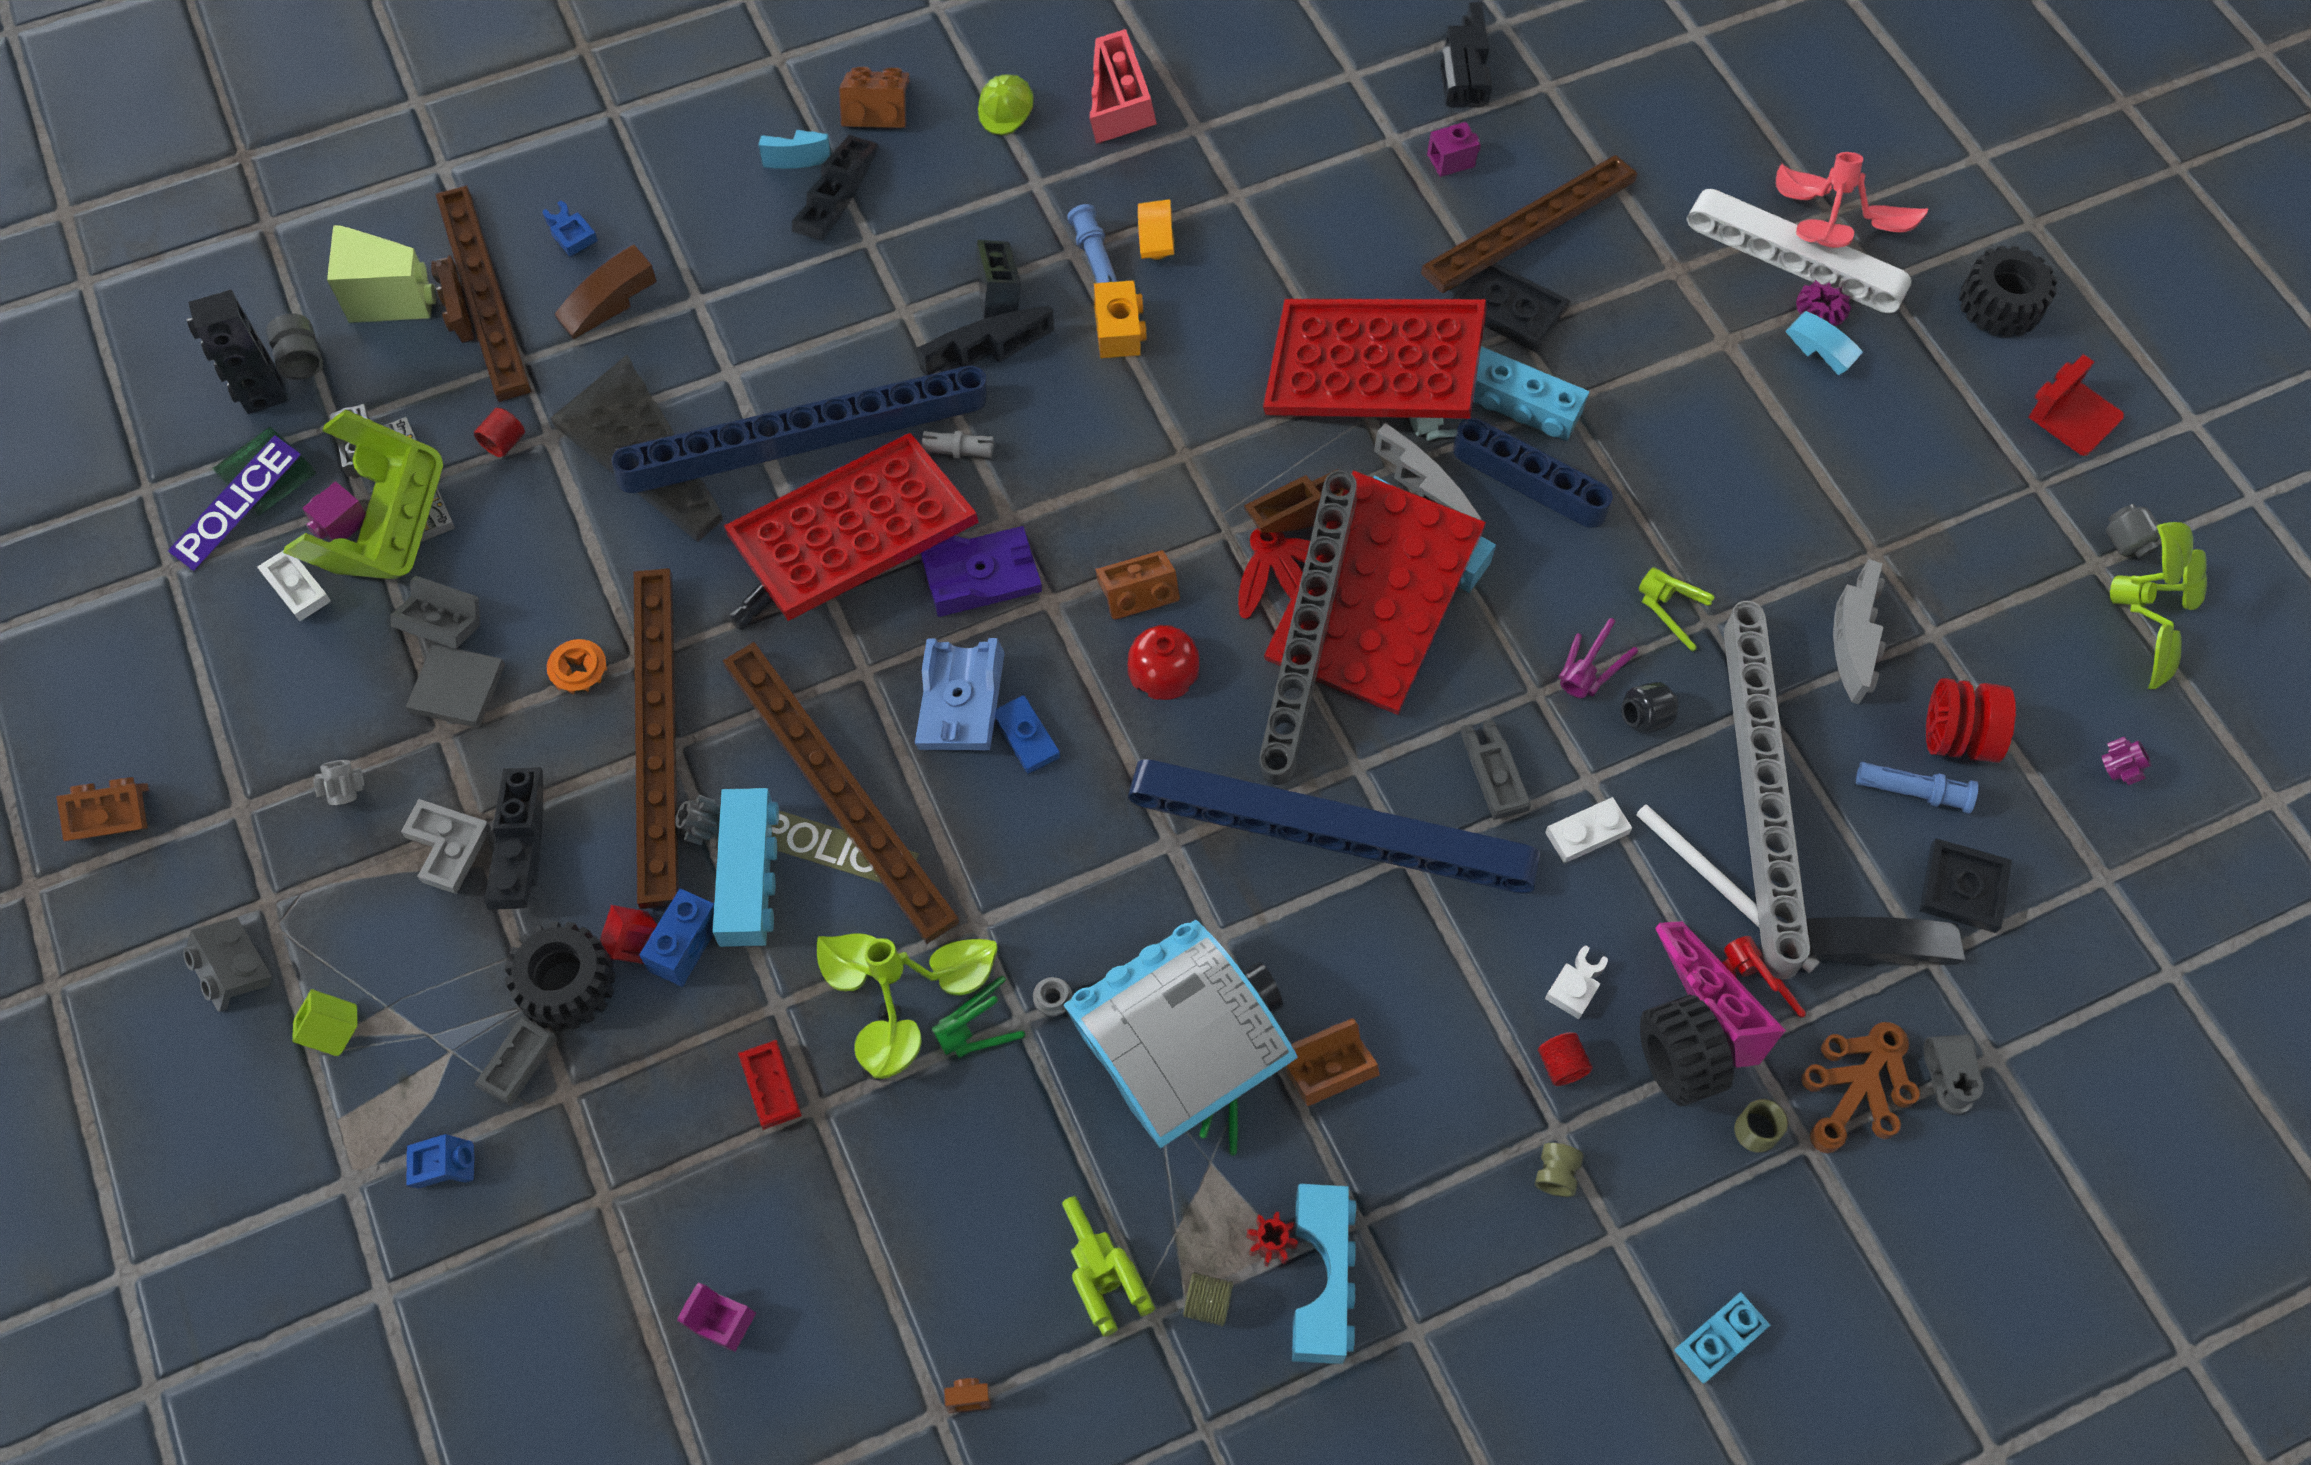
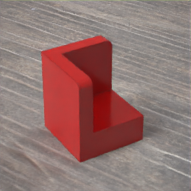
[600,905,657,964]

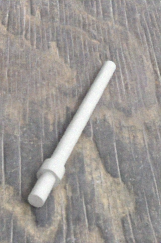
[1636,804,1820,973]

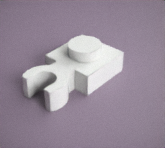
[1545,946,1608,1019]

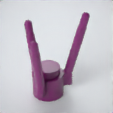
[1558,618,1638,698]

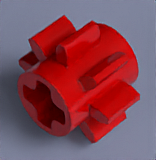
[1246,1211,1298,1267]

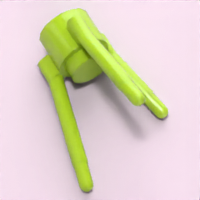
[1638,567,1715,651]

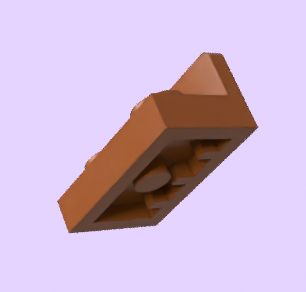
[1095,550,1180,620]
[56,777,149,841]

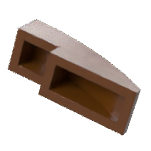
[555,244,657,340]
[1244,469,1344,533]

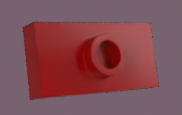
[738,1039,802,1130]

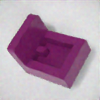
[678,1283,756,1352]

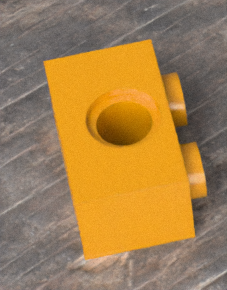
[1094,280,1147,358]

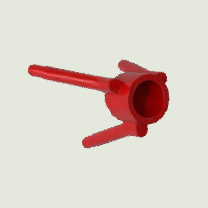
[1722,936,1806,1018]

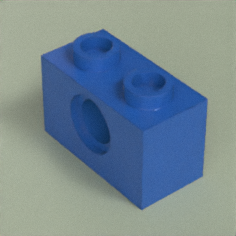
[639,888,714,987]

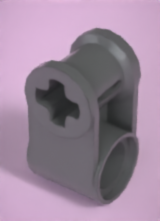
[1924,1034,1984,1115]

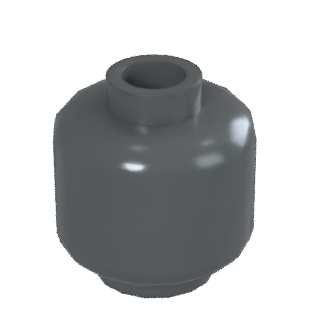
[2106,504,2161,559]

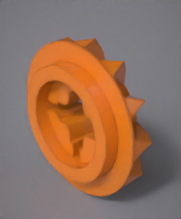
[547,639,607,695]

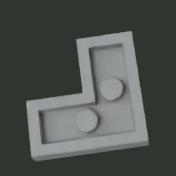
[401,799,491,894]

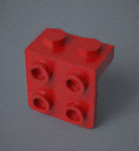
[2028,354,2124,456]

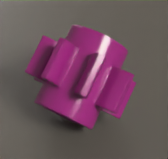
[2102,736,2152,785]

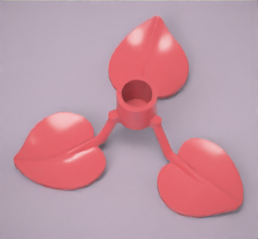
[1776,152,1928,248]

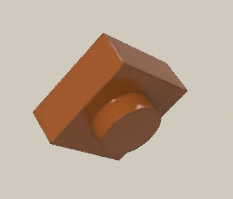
[944,1378,991,1414]

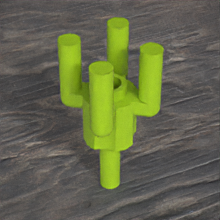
[1062,1196,1155,1337]

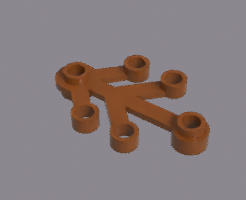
[1801,1022,1920,1153]

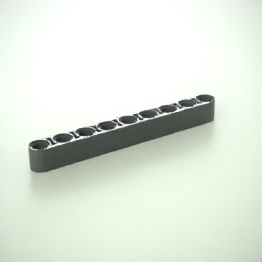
[1259,470,1357,785]

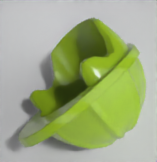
[978,75,1034,136]

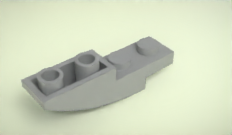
[1833,559,1886,704]

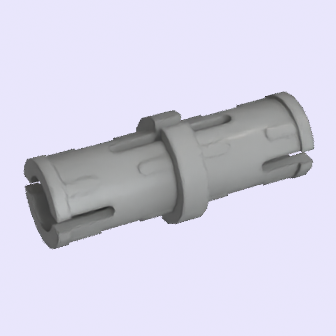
[922,431,994,459]

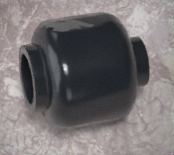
[1621,682,1678,733]

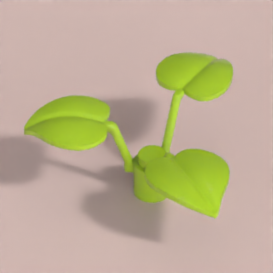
[2110,522,2207,689]
[817,933,998,1079]

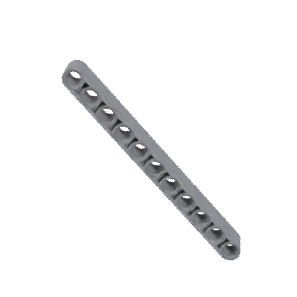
[1724,601,1810,980]

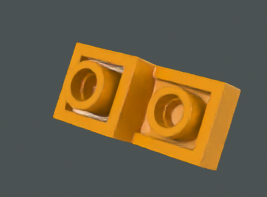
[1138,199,1174,260]

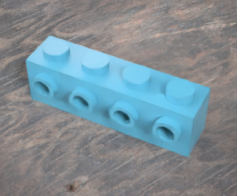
[1473,346,1589,441]
[713,788,779,947]

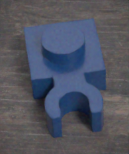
[542,201,598,257]

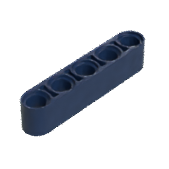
[1453,418,1613,528]

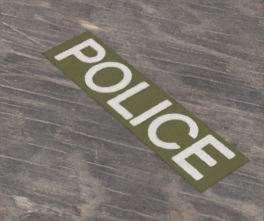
[772,810,919,883]

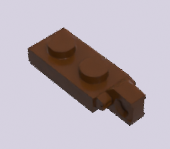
[431,255,475,343]

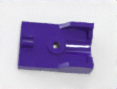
[920,526,1042,617]

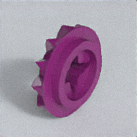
[1796,280,1852,326]

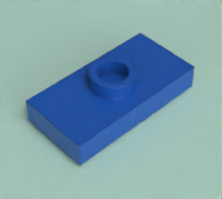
[995,695,1060,774]

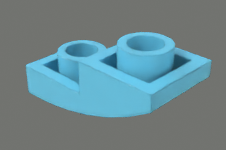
[758,130,831,169]
[1785,311,1863,376]
[1674,1292,1770,1384]

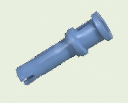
[1067,204,1118,283]
[1856,761,1978,814]

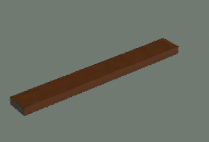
[1421,155,1638,294]
[435,185,532,402]

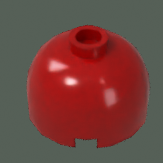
[1128,625,1200,700]

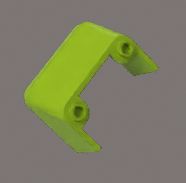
[283,409,443,579]

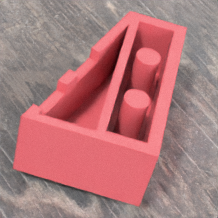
[1090,29,1157,144]

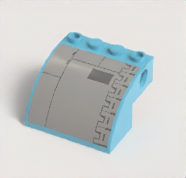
[1063,920,1298,1148]

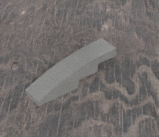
[1374,423,1481,520]

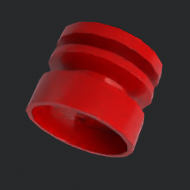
[1926,678,2016,763]

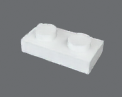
[258,550,331,622]
[1545,797,1632,864]

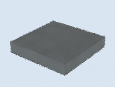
[406,644,505,728]

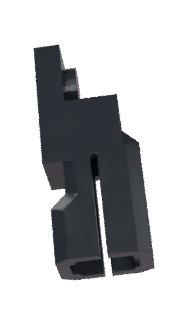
[1440,2,1492,108]

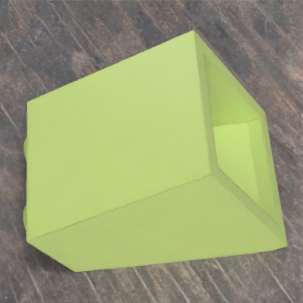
[327,225,437,323]

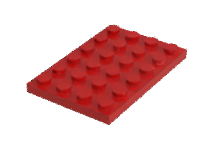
[1263,299,1487,419]
[724,433,979,621]
[1264,470,1486,715]

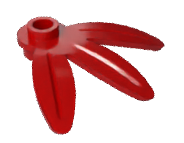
[1238,528,1310,618]

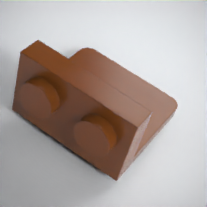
[839,67,910,128]

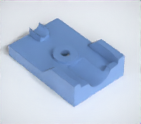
[915,638,1005,750]

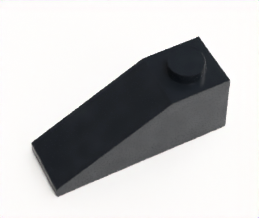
[976,240,1021,319]

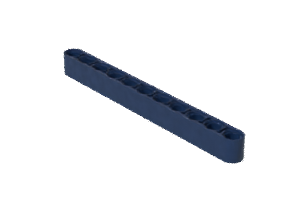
[612,366,986,493]
[1128,759,1540,893]

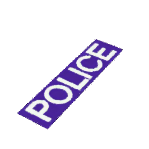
[168,435,301,571]

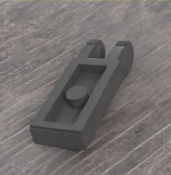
[1461,719,1531,820]

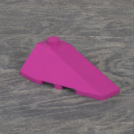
[1655,921,1786,1068]

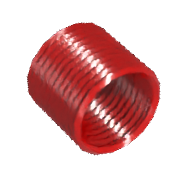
[474,408,525,457]
[1537,1032,1593,1086]

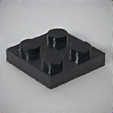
[1919,838,2012,933]

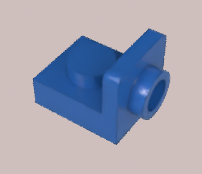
[406,1134,475,1189]

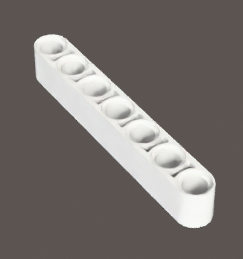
[1687,189,1912,313]

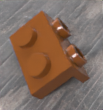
[1286,1018,1380,1107]

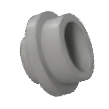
[1033,977,1072,1017]

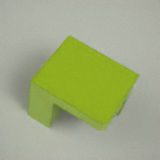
[293,989,358,1056]

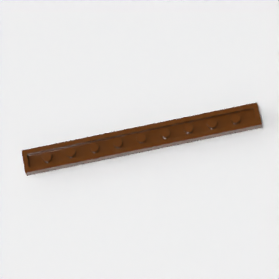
[634,568,679,909]
[723,642,959,944]

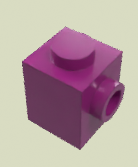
[1427,122,1481,177]
[302,481,366,542]

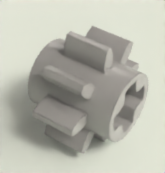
[313,760,365,805]

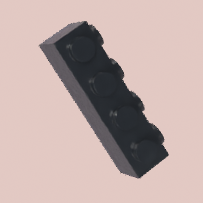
[187,289,288,414]

